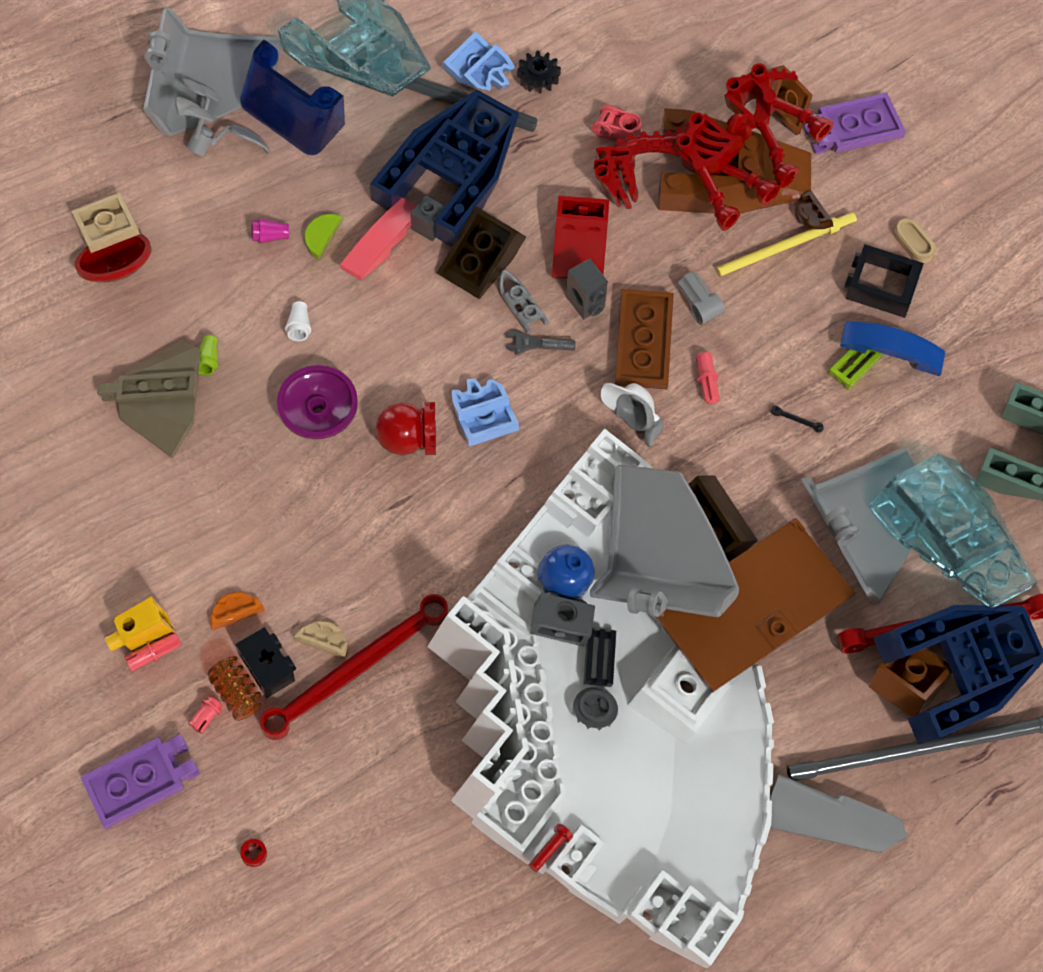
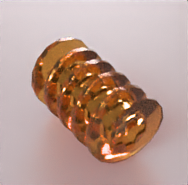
[207,656,262,721]

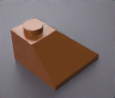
[767,65,813,135]

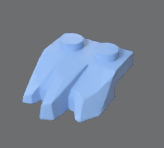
[442,31,516,91]
[452,379,520,447]

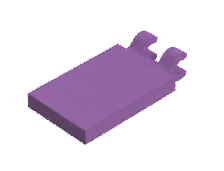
[803,93,906,154]
[81,734,201,829]

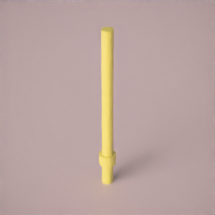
[716,212,857,277]

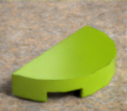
[305,214,343,260]

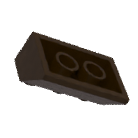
[688,475,758,562]

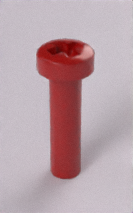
[528,824,573,872]

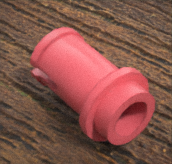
[188,696,223,734]

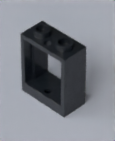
[844,244,924,318]

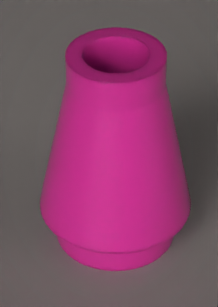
[251,218,289,244]

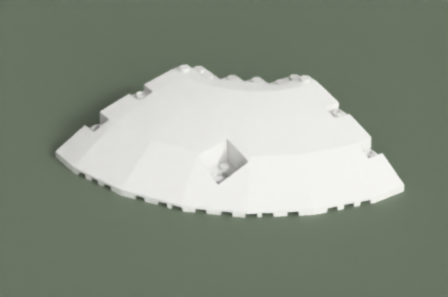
[427,429,774,969]

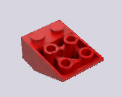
[551,195,610,279]

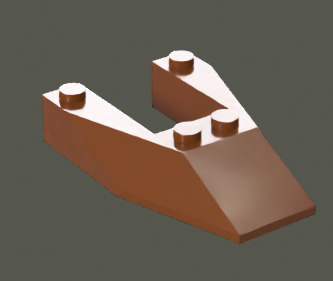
[658,108,811,214]

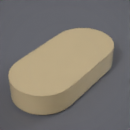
[894,218,936,263]

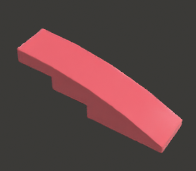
[340,198,416,281]

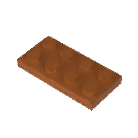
[615,289,674,390]

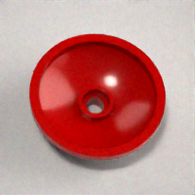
[75,234,152,283]

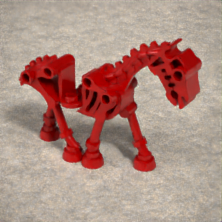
[594,63,834,231]

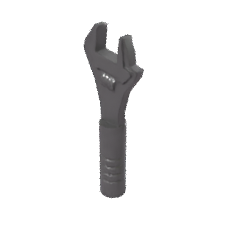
[506,330,576,355]

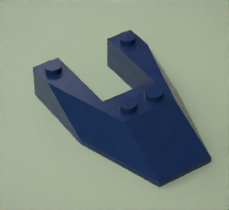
[370,90,519,247]
[873,605,1043,745]

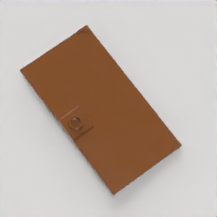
[654,518,856,693]

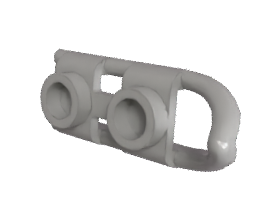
[499,269,549,334]

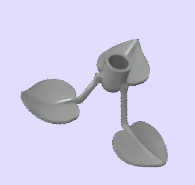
[175,78,269,156]

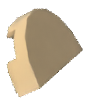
[294,621,348,660]

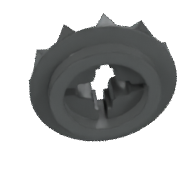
[573,687,618,731]

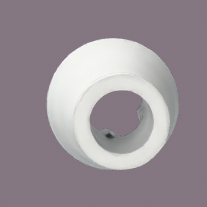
[285,301,311,342]

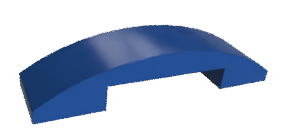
[840,322,945,376]

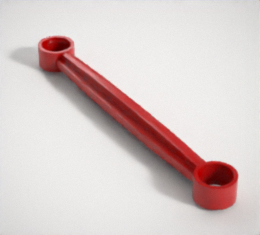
[260,594,448,740]
[837,594,1043,654]

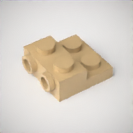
[72,193,139,253]

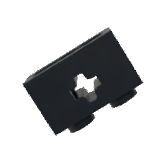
[235,627,296,698]

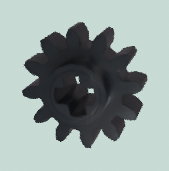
[517,50,561,94]

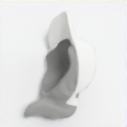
[601,383,664,447]

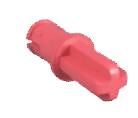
[695,352,720,404]
[124,632,181,672]

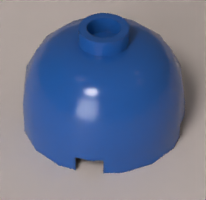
[537,544,595,600]

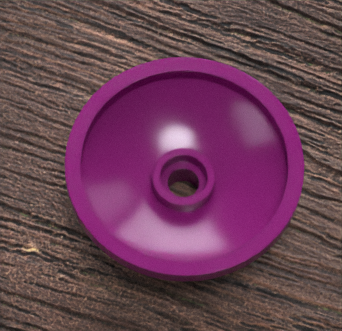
[277,365,358,439]

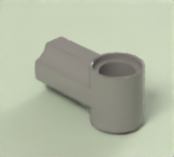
[677,272,725,325]

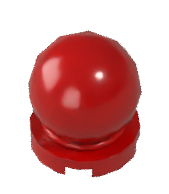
[375,402,436,456]

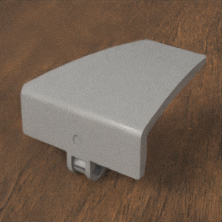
[144,8,282,136]
[801,448,938,605]
[590,465,739,617]

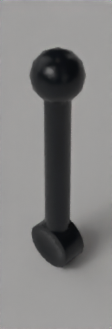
[770,406,824,433]

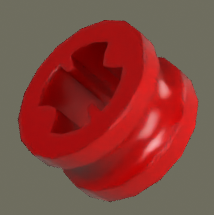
[240,839,267,867]

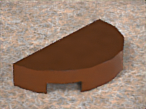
[796,190,834,229]

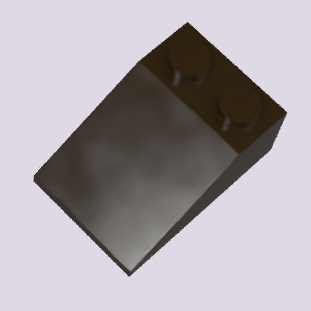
[437,207,526,299]

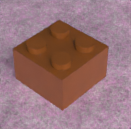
[869,648,952,717]

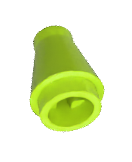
[198,335,218,375]

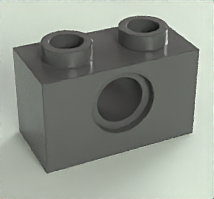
[566,258,608,320]
[530,592,595,646]

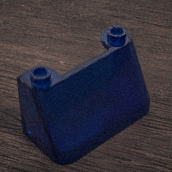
[240,39,345,155]

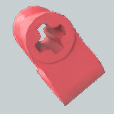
[591,105,641,141]

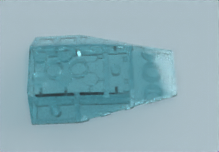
[869,454,1037,609]

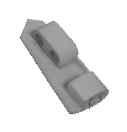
[770,774,908,853]

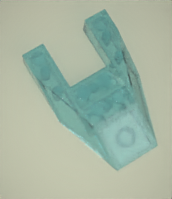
[278,0,431,97]

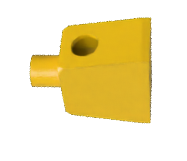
[105,596,176,652]

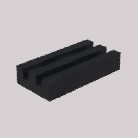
[583,628,617,687]

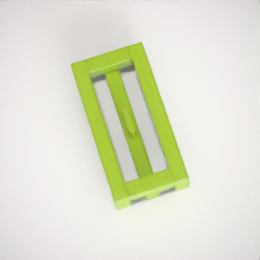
[828,349,883,390]

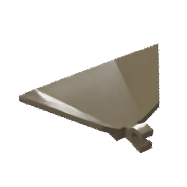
[97,338,201,458]

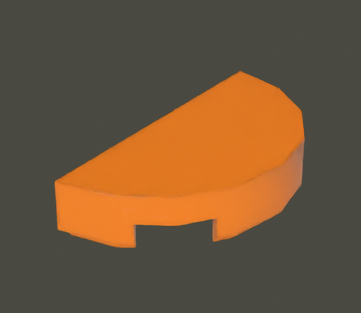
[210,591,265,631]

